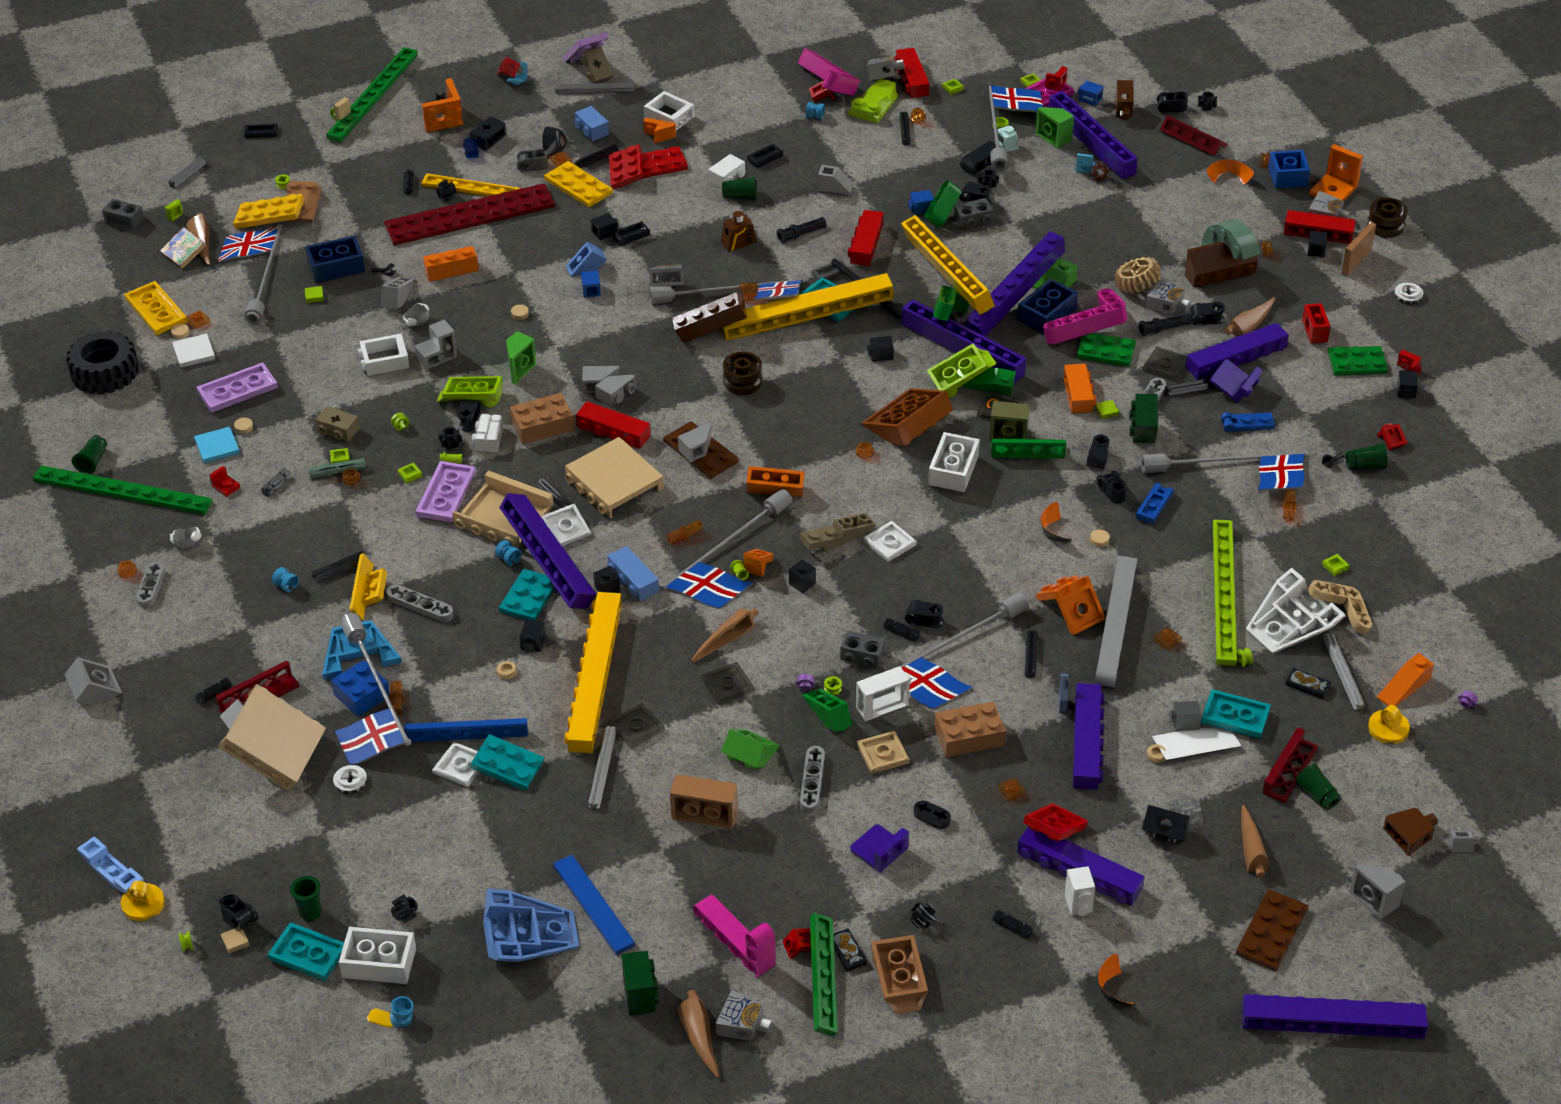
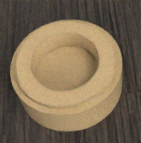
[511,305,529,320]
[171,324,189,339]
[234,418,253,434]
[1090,530,1110,547]
[497,661,517,680]
[1147,744,1166,763]

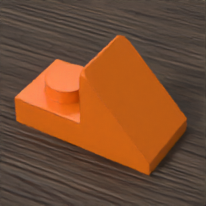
[643,117,676,143]
[743,549,774,577]

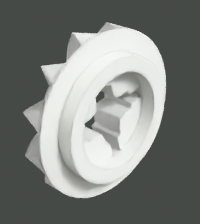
[1395,283,1423,304]
[333,765,367,793]

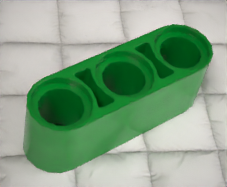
[925,180,962,228]

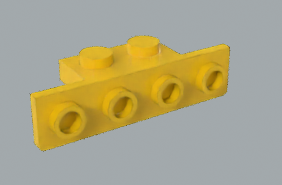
[349,553,387,621]

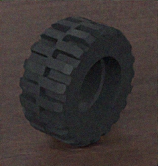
[66,330,139,394]

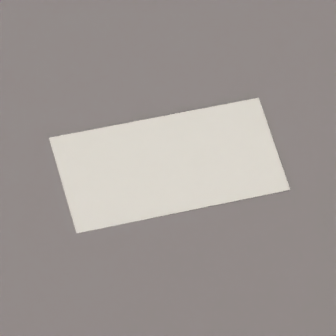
[1152,727,1241,760]

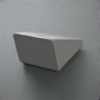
[1449,831,1475,853]

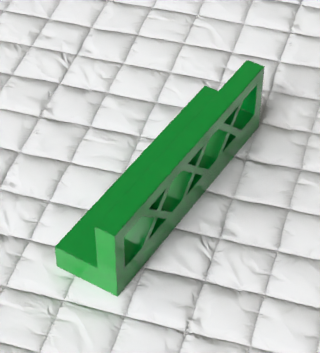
[991,439,1066,458]

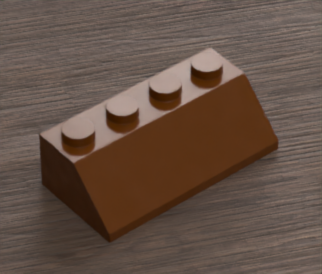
[1185,242,1258,288]
[673,291,747,342]

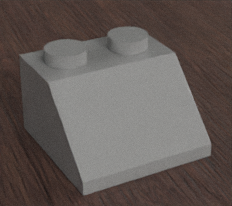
[65,657,122,705]
[1350,864,1405,919]

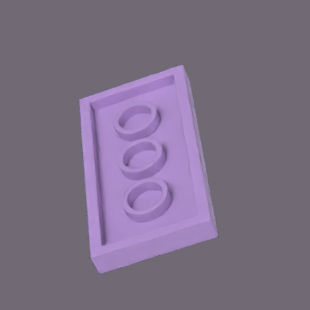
[563,32,609,63]
[196,363,278,413]
[416,461,476,523]

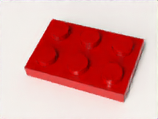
[609,144,643,189]
[642,147,688,178]
[1023,803,1088,841]

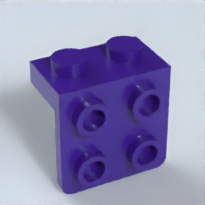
[1210,359,1263,403]
[850,824,909,873]

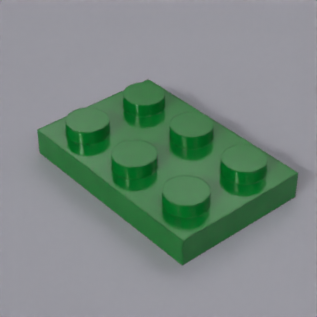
[1077,333,1136,367]
[1327,346,1388,375]

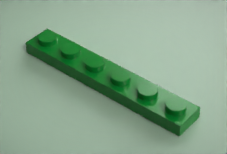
[810,913,838,1036]

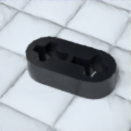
[913,800,951,829]

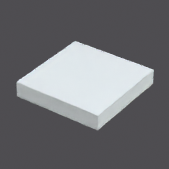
[172,334,215,368]
[541,504,591,546]
[863,521,917,562]
[432,742,479,787]

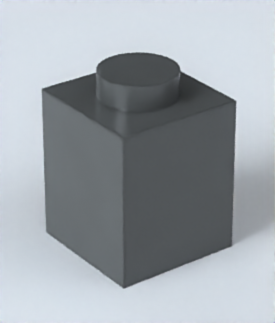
[1169,701,1201,731]

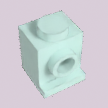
[998,126,1019,152]

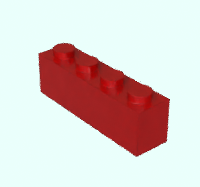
[894,47,930,98]
[847,210,884,266]
[1283,210,1356,244]
[576,401,651,449]

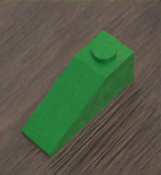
[960,368,1016,396]
[802,688,853,732]

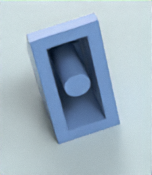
[566,242,607,277]

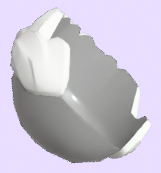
[403,303,429,327]
[170,527,201,549]

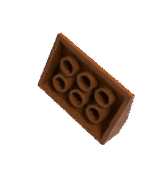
[861,388,953,446]

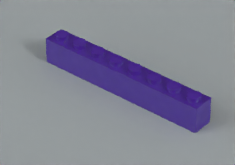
[1049,91,1138,179]
[965,231,1065,337]
[901,300,1026,384]
[499,493,596,609]
[1242,994,1428,1039]

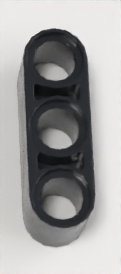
[960,141,1003,175]

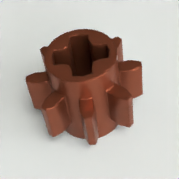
[1090,161,1111,182]

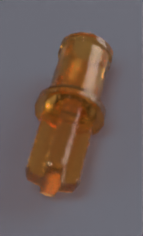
[1282,490,1297,522]
[666,520,703,546]
[388,680,404,716]

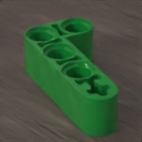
[933,285,970,321]

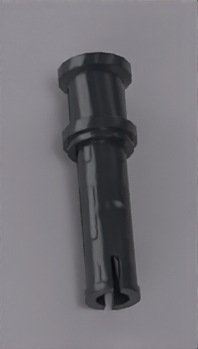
[776,217,827,244]
[1138,313,1192,336]

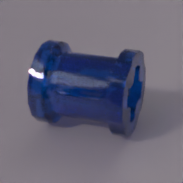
[462,138,479,159]

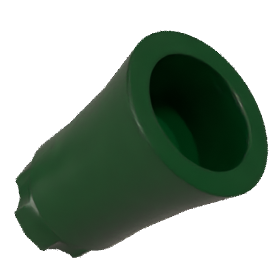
[722,176,757,199]
[72,435,108,474]
[1345,443,1388,470]
[1295,763,1342,810]
[290,876,322,922]

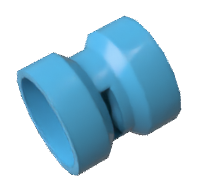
[806,102,825,120]
[495,540,522,566]
[272,567,299,593]
[390,996,413,1028]

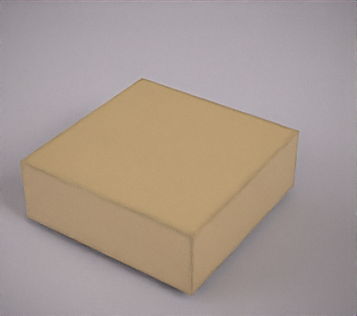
[334,97,351,120]
[221,929,249,954]

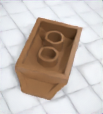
[286,180,322,222]
[871,935,928,1014]

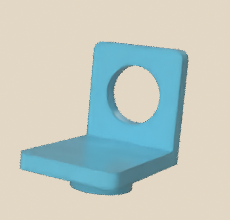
[507,62,528,85]
[1076,153,1095,173]

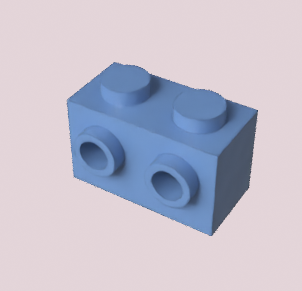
[574,106,609,141]

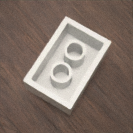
[928,432,980,492]
[339,927,416,984]

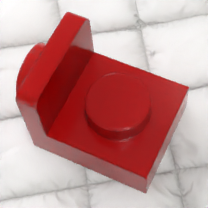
[496,57,520,78]
[1045,66,1068,91]
[809,81,835,102]
[1397,349,1422,375]
[1377,423,1408,450]
[209,466,240,497]
[783,928,811,959]

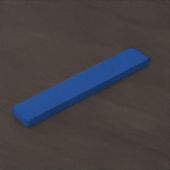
[404,718,528,742]
[553,855,635,955]

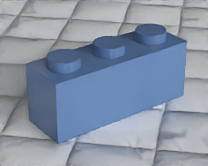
[607,546,659,601]

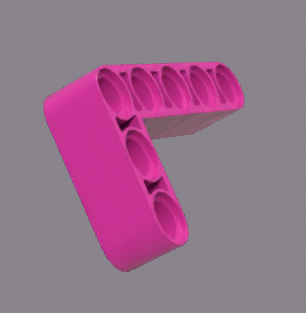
[798,48,860,96]
[1043,288,1128,344]
[693,895,776,978]

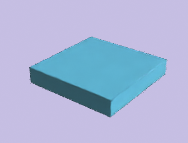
[194,427,240,463]

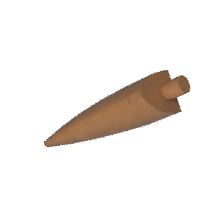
[186,213,211,266]
[1225,297,1275,337]
[691,608,759,663]
[1241,805,1269,878]
[676,990,720,1078]

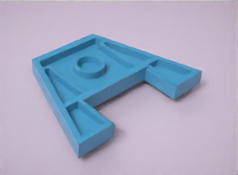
[322,620,402,680]

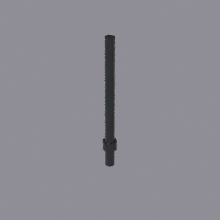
[831,258,902,319]

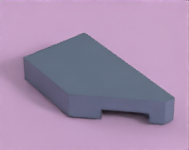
[1058,674,1069,713]

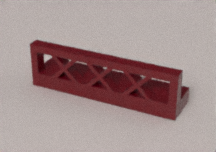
[1160,115,1228,156]
[215,660,299,714]
[1262,727,1319,803]

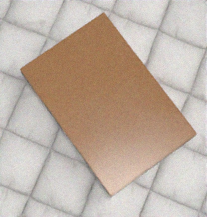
[1341,222,1376,276]

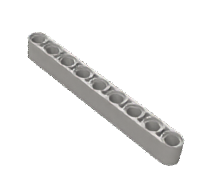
[1095,556,1138,688]

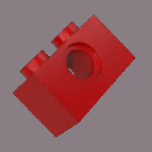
[1302,303,1331,344]

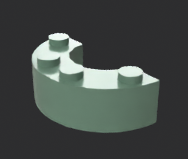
[1201,219,1261,260]

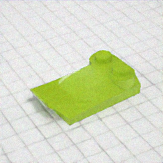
[848,79,898,123]
[927,343,996,398]
[436,376,503,408]

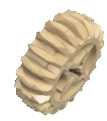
[1114,257,1161,294]

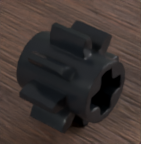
[1198,91,1217,111]
[978,169,999,188]
[436,180,457,201]
[439,427,462,449]
[391,894,418,923]
[909,901,936,929]

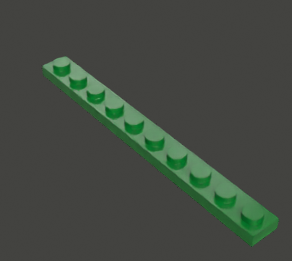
[326,47,418,143]
[33,465,212,515]

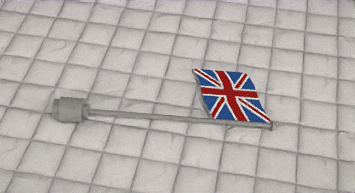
[218,223,284,325]

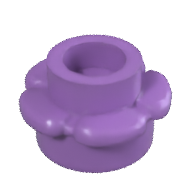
[795,674,815,690]
[1458,691,1478,709]

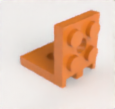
[422,78,464,133]
[1309,144,1363,202]
[1035,575,1106,635]

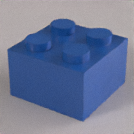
[1268,150,1310,188]
[331,660,390,717]

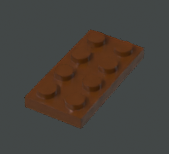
[663,421,739,479]
[1235,889,1309,972]

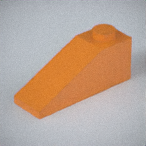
[1377,653,1434,706]

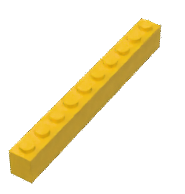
[901,215,995,315]
[721,273,894,340]
[564,592,622,753]

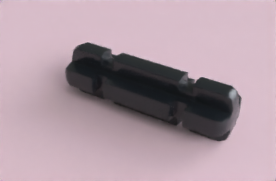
[403,169,414,194]
[261,468,291,496]
[883,618,920,641]
[194,678,232,705]
[992,910,1033,938]

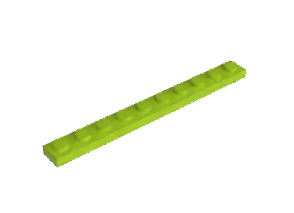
[1212,520,1237,666]

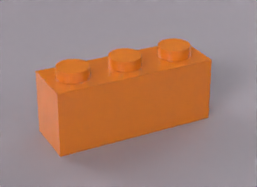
[423,246,479,282]
[1063,364,1097,413]
[746,466,805,497]

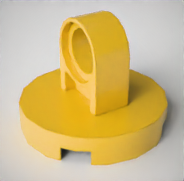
[1368,705,1410,744]
[120,881,165,921]

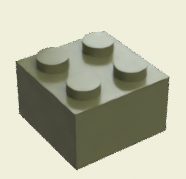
[989,401,1030,442]

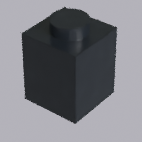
[591,213,618,240]
[1307,231,1327,257]
[867,336,894,362]
[1397,370,1418,399]
[789,559,816,593]
[593,566,621,593]
[519,620,546,652]

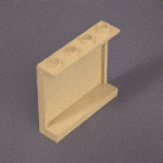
[565,437,664,518]
[452,471,554,549]
[218,684,326,790]

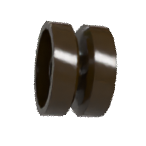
[1367,197,1408,238]
[723,351,762,395]

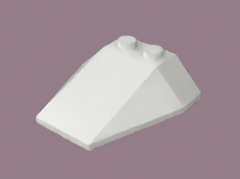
[1246,568,1345,653]

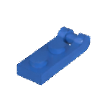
[1221,412,1275,432]
[1136,483,1174,524]

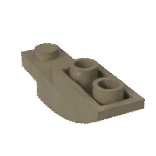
[799,512,875,552]

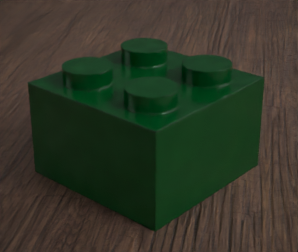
[1129,394,1158,443]
[621,950,659,1015]

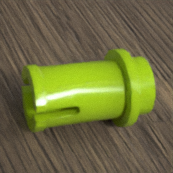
[439,452,462,464]
[730,560,749,581]

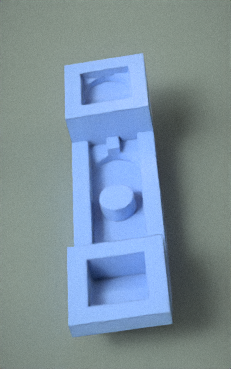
[77,837,144,893]

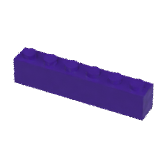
[1186,323,1289,380]
[1073,683,1105,790]
[1017,826,1145,906]

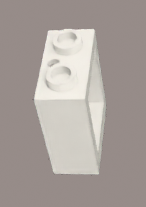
[644,91,694,130]
[357,333,410,376]
[856,666,911,722]

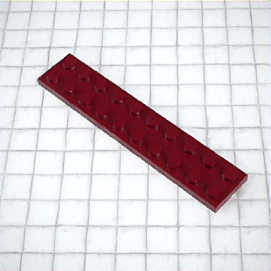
[384,183,555,246]

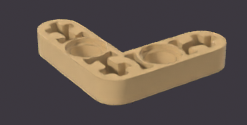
[1307,580,1372,634]

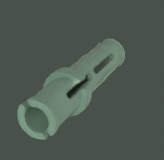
[308,458,366,479]

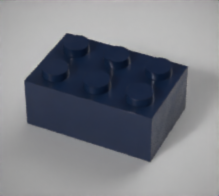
[305,236,365,283]
[1017,278,1078,334]

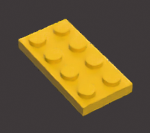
[544,161,613,207]
[233,194,304,229]
[124,281,188,336]

